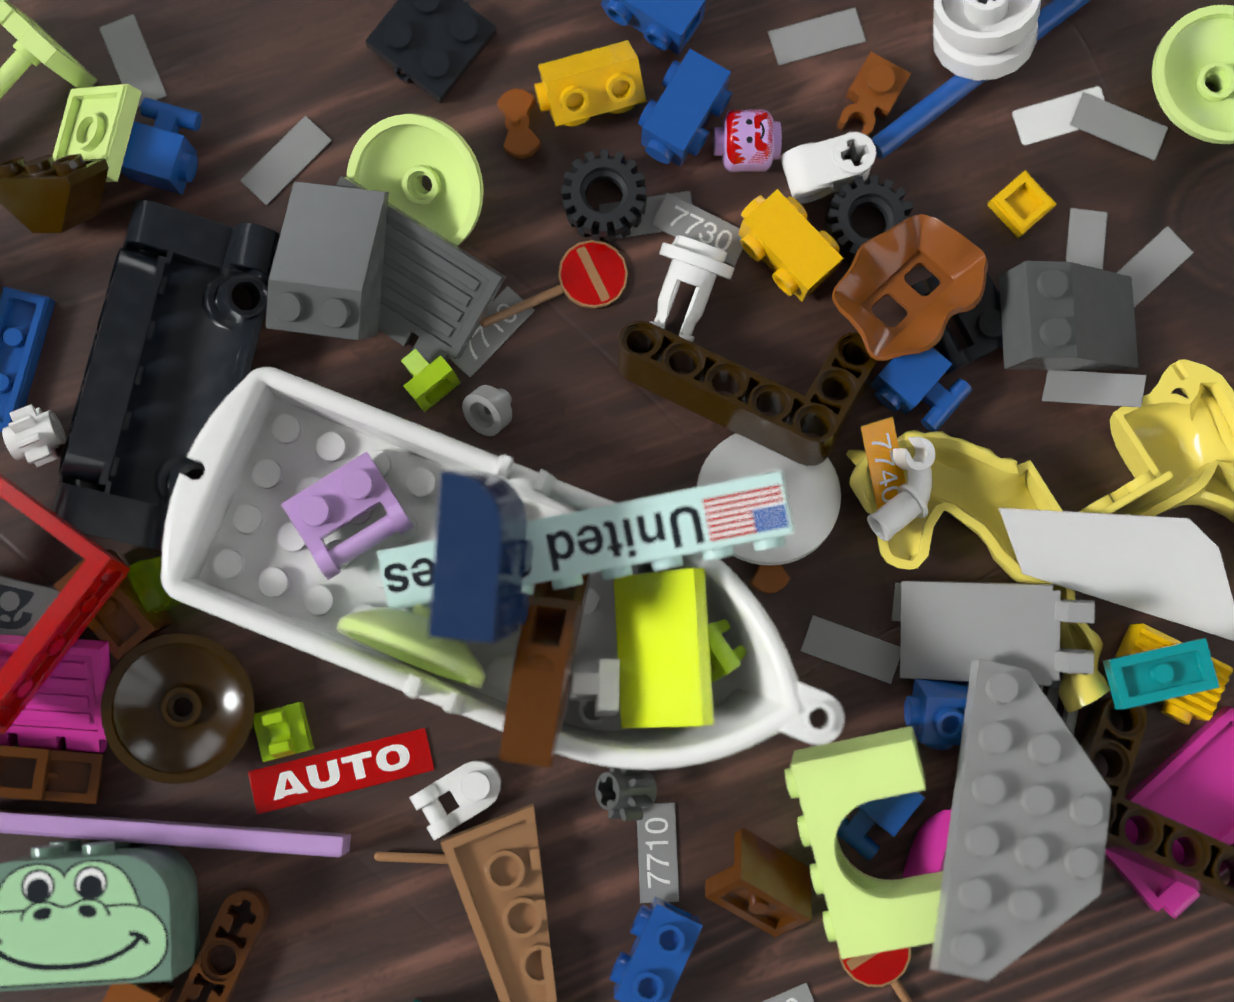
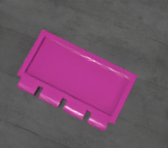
[0,634,111,753]
[1105,706,1234,919]

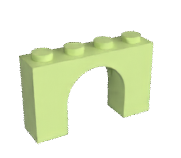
[785,726,943,959]

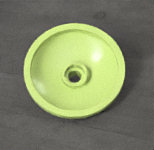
[1152,5,1234,144]
[347,113,484,246]
[336,604,485,688]

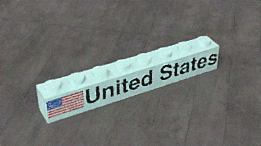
[377,470,795,612]

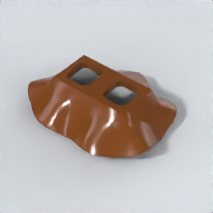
[832,214,988,361]

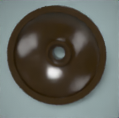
[101,633,255,784]

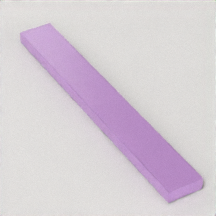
[0,809,351,857]

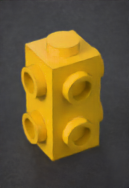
[534,40,646,126]
[738,189,843,301]

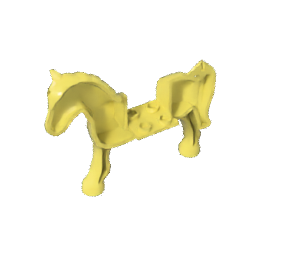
[846,359,1234,713]

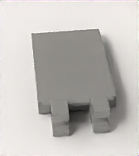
[900,580,1095,685]

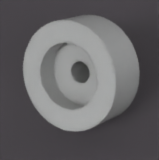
[462,385,512,436]

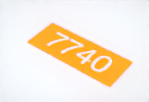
[861,416,906,510]

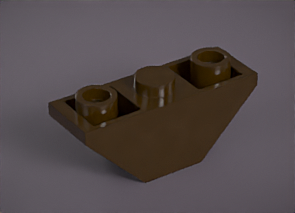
[0,153,109,233]

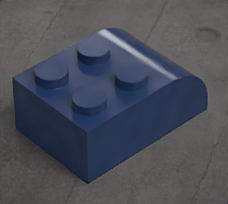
[428,470,533,643]

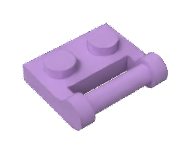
[281,451,414,580]

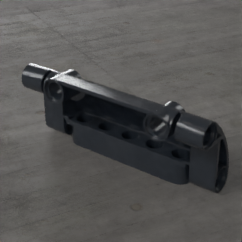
[52,199,280,551]

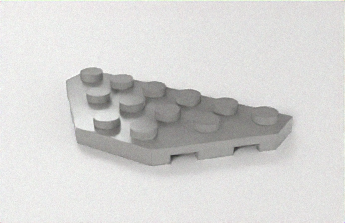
[930,659,1112,981]

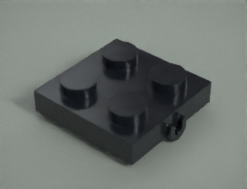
[365,0,497,104]

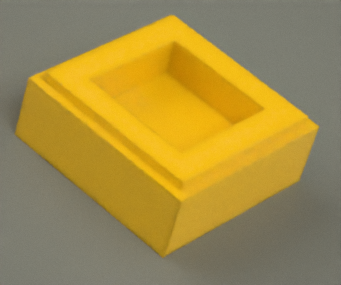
[987,170,1057,238]

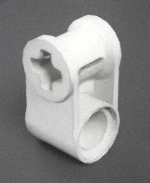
[780,132,876,204]

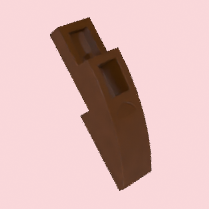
[499,573,590,768]
[0,745,105,804]

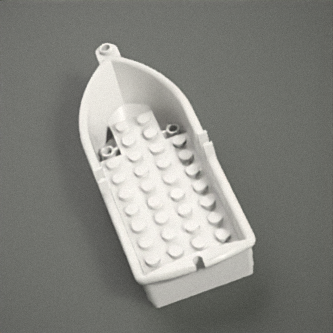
[161,367,844,770]

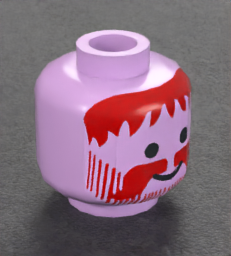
[713,110,782,172]

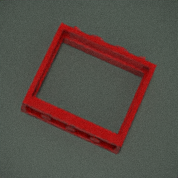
[0,473,131,735]

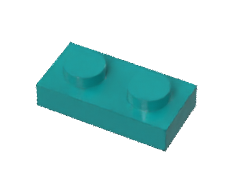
[1103,638,1220,710]

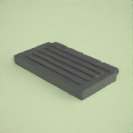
[336,176,506,363]

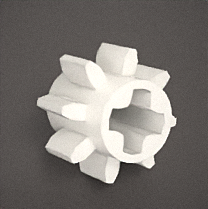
[2,404,66,467]

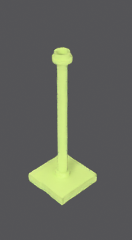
[0,0,98,99]

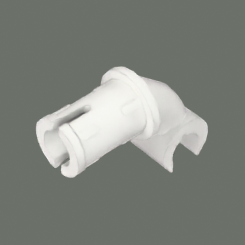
[867,437,935,541]

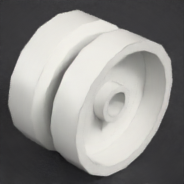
[933,0,1041,81]

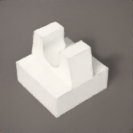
[570,659,620,717]

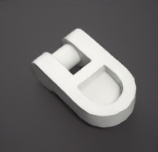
[409,760,502,840]

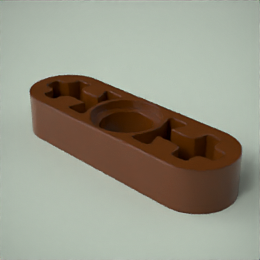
[177,888,270,1002]

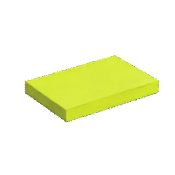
[613,568,714,728]

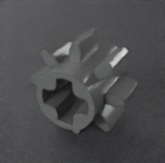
[595,767,657,821]

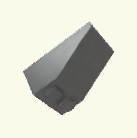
[266,181,389,340]
[999,261,1139,370]

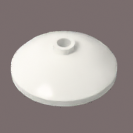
[697,433,841,565]

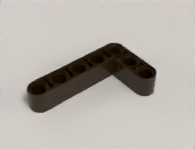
[618,321,877,466]
[1077,697,1234,906]

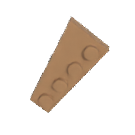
[440,803,557,1002]

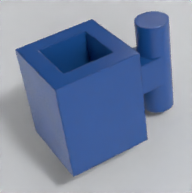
[121,97,202,195]
[870,347,973,432]
[837,791,925,861]

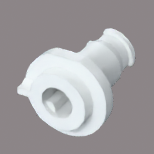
[650,235,735,342]

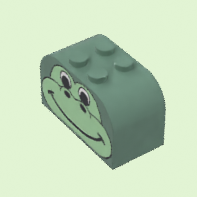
[0,838,200,991]

